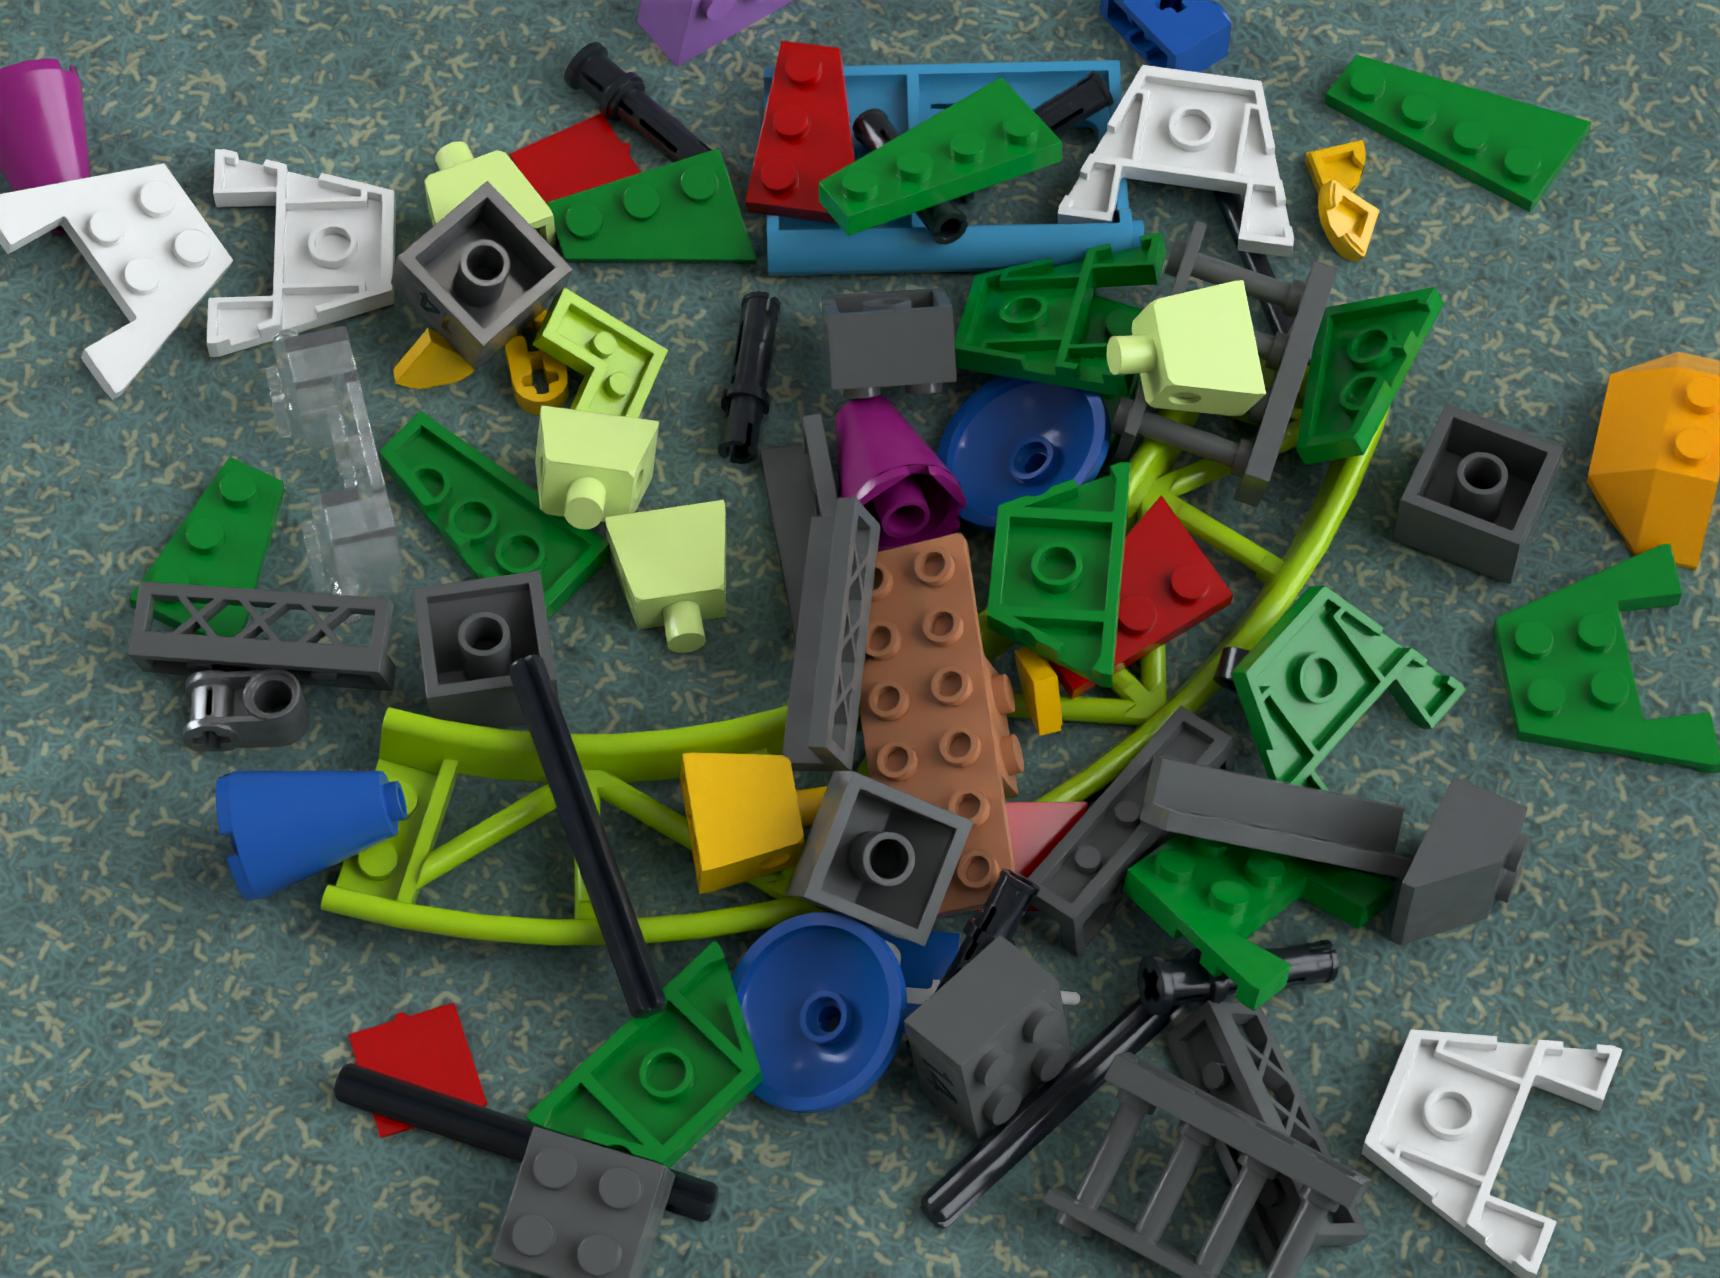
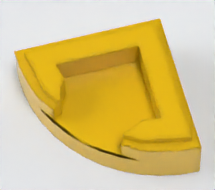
[1305,140,1366,196]
[1318,179,1380,262]
[393,328,475,389]
[1014,647,1063,736]

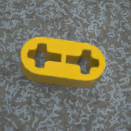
[504,310,569,415]

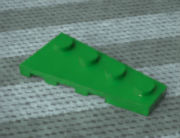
[1325,55,1591,212]
[819,77,1062,236]
[379,410,611,620]

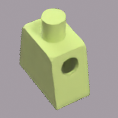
[424,142,556,248]
[1107,280,1266,416]
[535,405,659,530]
[605,500,727,653]

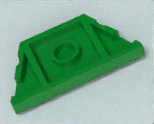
[987,462,1131,688]
[526,940,764,1168]

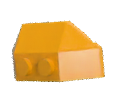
[1586,352,1720,570]

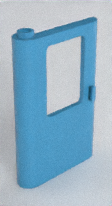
[764,60,1144,276]

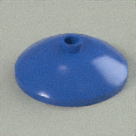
[937,376,1111,533]
[732,912,907,1113]

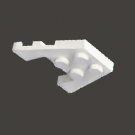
[1058,65,1294,258]
[207,149,396,357]
[0,163,233,400]
[1361,1029,1623,1278]

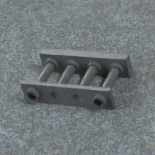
[1110,220,1338,507]
[1043,1052,1372,1278]

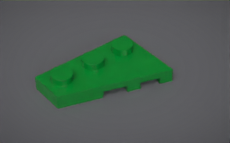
[547,148,757,264]

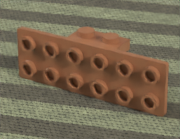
[859,533,1024,919]

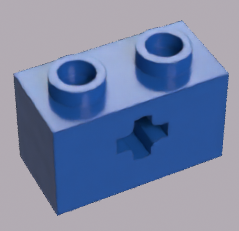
[1100,0,1231,73]

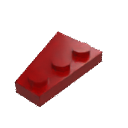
[745,40,856,224]
[1046,495,1233,699]

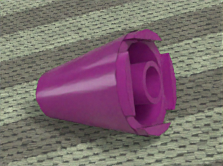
[0,58,91,234]
[835,395,966,552]

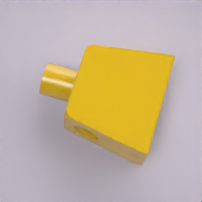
[680,753,828,894]

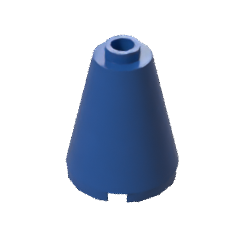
[216,771,407,901]

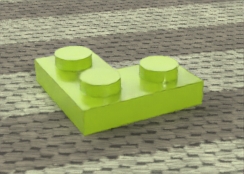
[532,287,668,418]

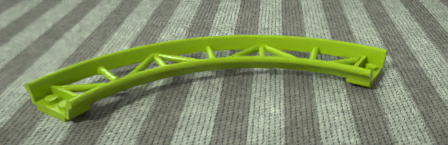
[321,358,1390,946]

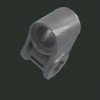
[183,668,310,752]

